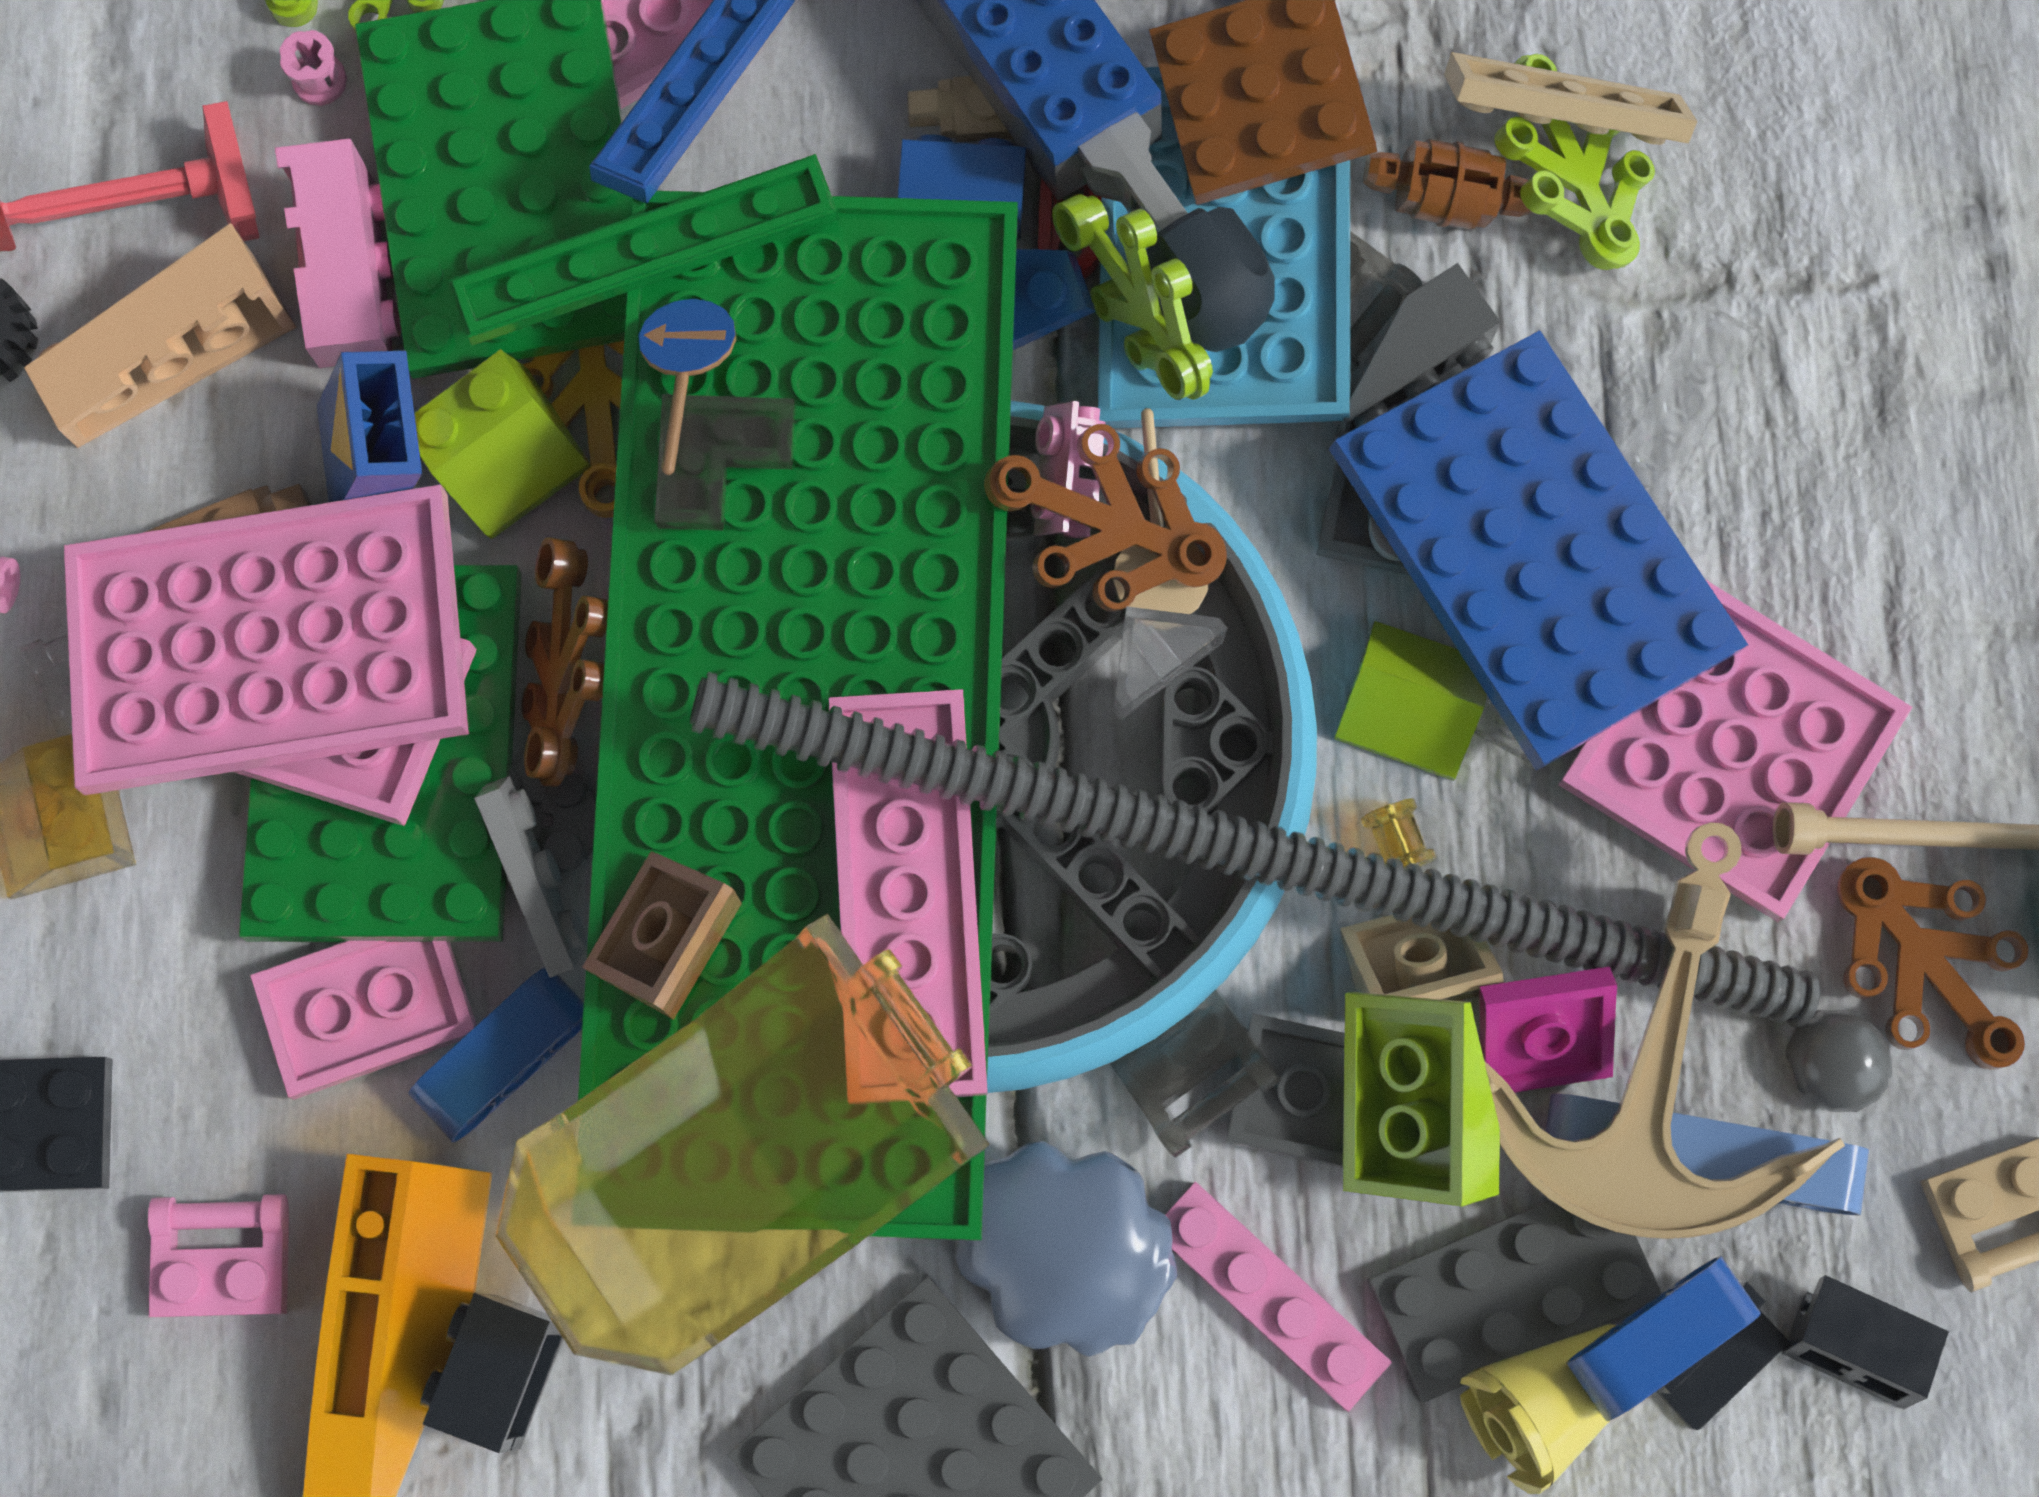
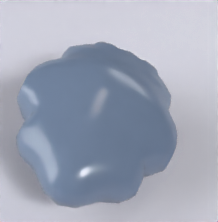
[955,1141,1178,1357]

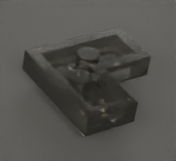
[655,394,796,531]

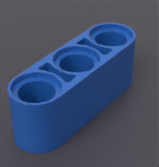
[408,967,584,1143]
[1566,1256,1761,1422]

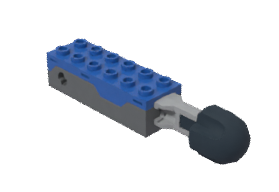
[916,0,1275,352]

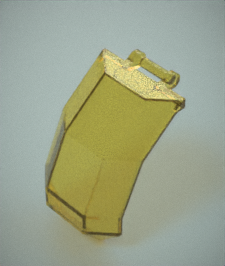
[495,914,989,1376]

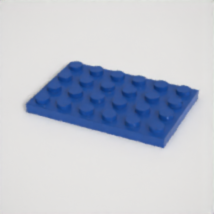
[1329,330,1748,771]

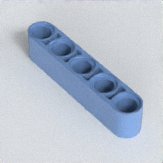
[1545,1094,1869,1216]

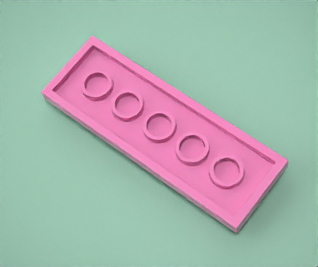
[829,689,988,1104]

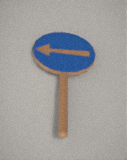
[639,299,736,475]

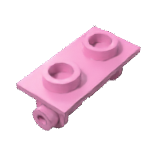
[1030,401,1106,539]

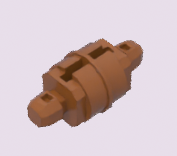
[1362,139,1532,230]

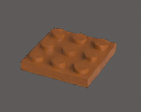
[1149,0,1377,205]

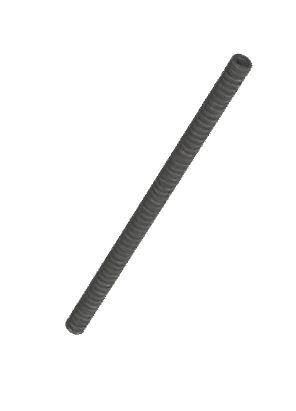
[690,672,1820,1028]

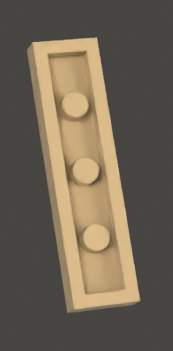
[1444,52,1698,145]

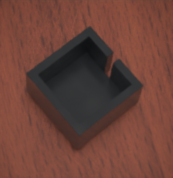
[420,1293,570,1453]

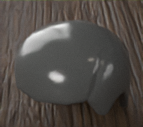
[1786,1010,1892,1112]

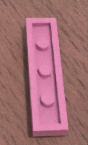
[1165,1181,1392,1412]

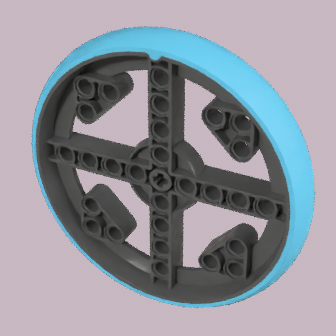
[987,401,1317,1093]

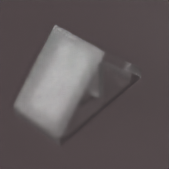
[1113,606,1227,720]

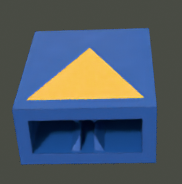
[317,351,422,502]

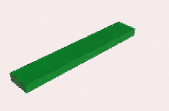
[448,154,839,346]

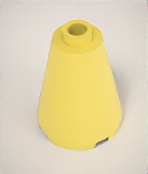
[1460,1324,1616,1494]

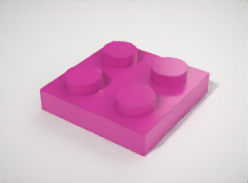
[1479,966,1617,1093]

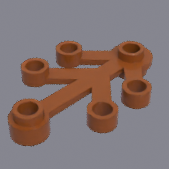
[984,424,1227,612]
[521,537,608,787]
[1837,857,2029,1070]

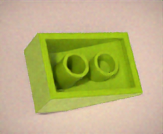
[1343,992,1500,1207]

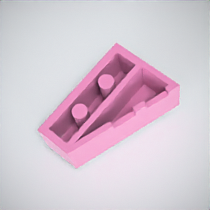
[275,138,401,368]

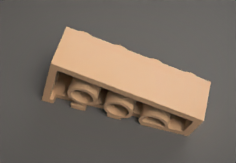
[24,223,297,448]

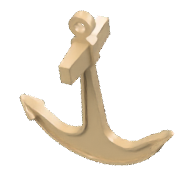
[1484,822,1845,1239]

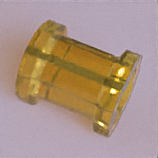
[1361,798,1437,868]

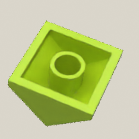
[1334,621,1487,781]

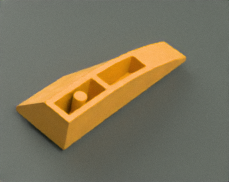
[303,1154,493,1497]

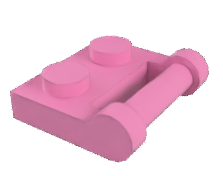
[148,1194,289,1317]

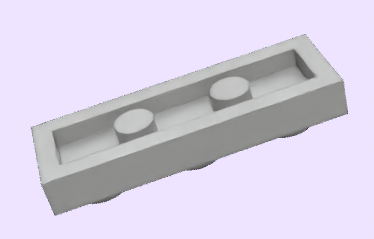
[475,776,586,977]

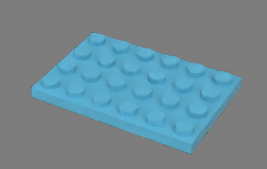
[1098,67,1350,428]

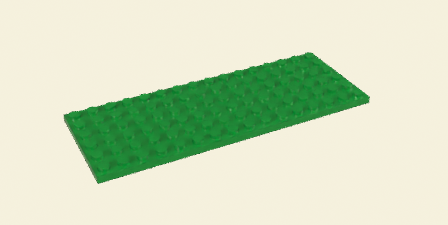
[570,190,1018,1241]

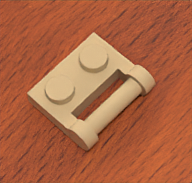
[1920,1138,2039,1293]

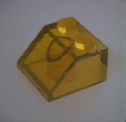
[0,734,136,900]

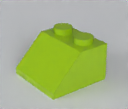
[414,349,591,539]

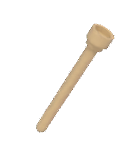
[1772,802,2039,855]

